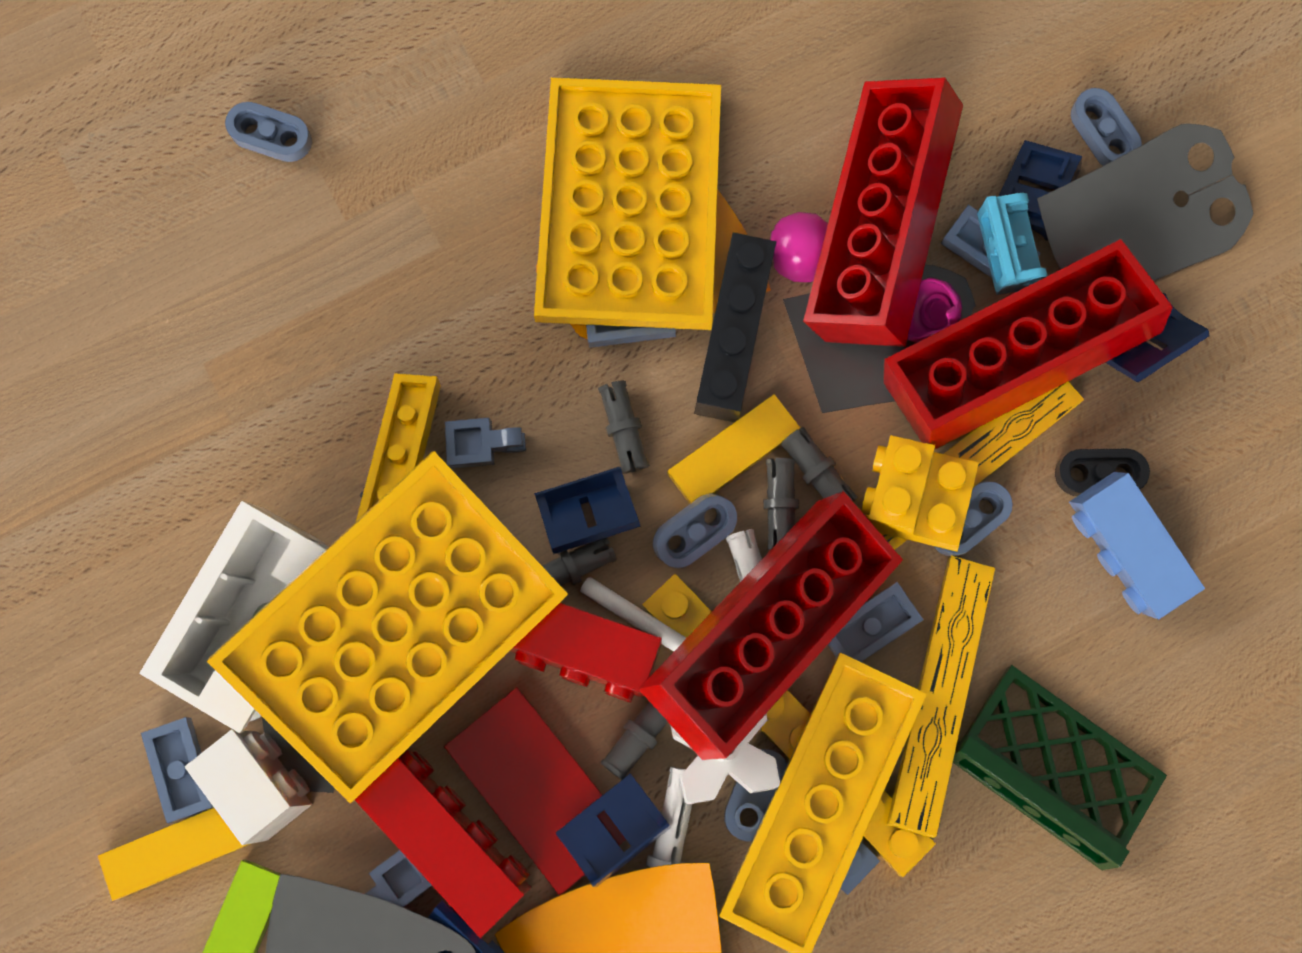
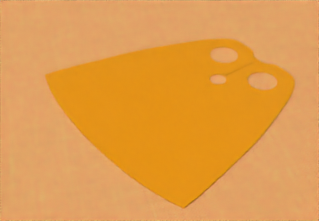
[495,863,722,953]

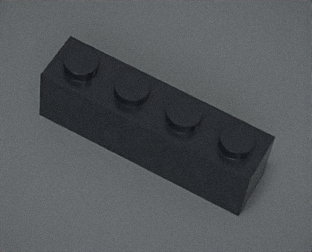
[694,232,776,422]

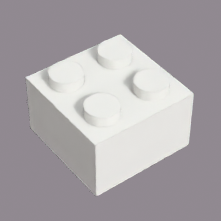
[185,729,313,845]

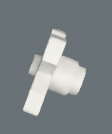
[671,714,780,804]

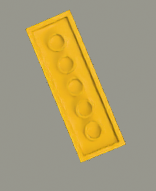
[719,652,927,953]

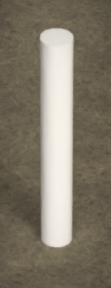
[580,577,686,652]

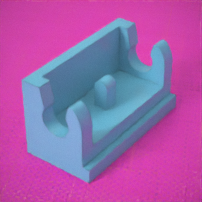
[977,193,1048,295]

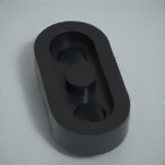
[1055,448,1150,496]

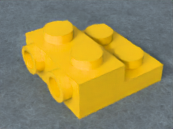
[861,435,979,552]

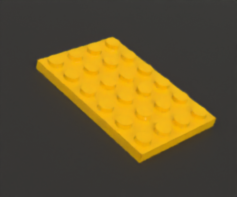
[534,77,721,330]
[207,451,568,804]

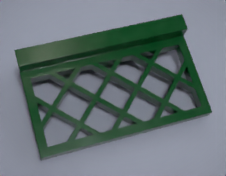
[953,665,1167,871]

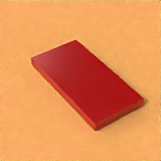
[444,687,626,896]

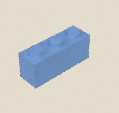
[1069,472,1205,620]

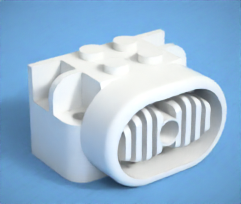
[139,501,328,733]

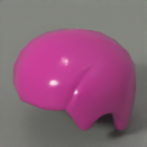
[770,212,828,283]
[907,277,962,343]

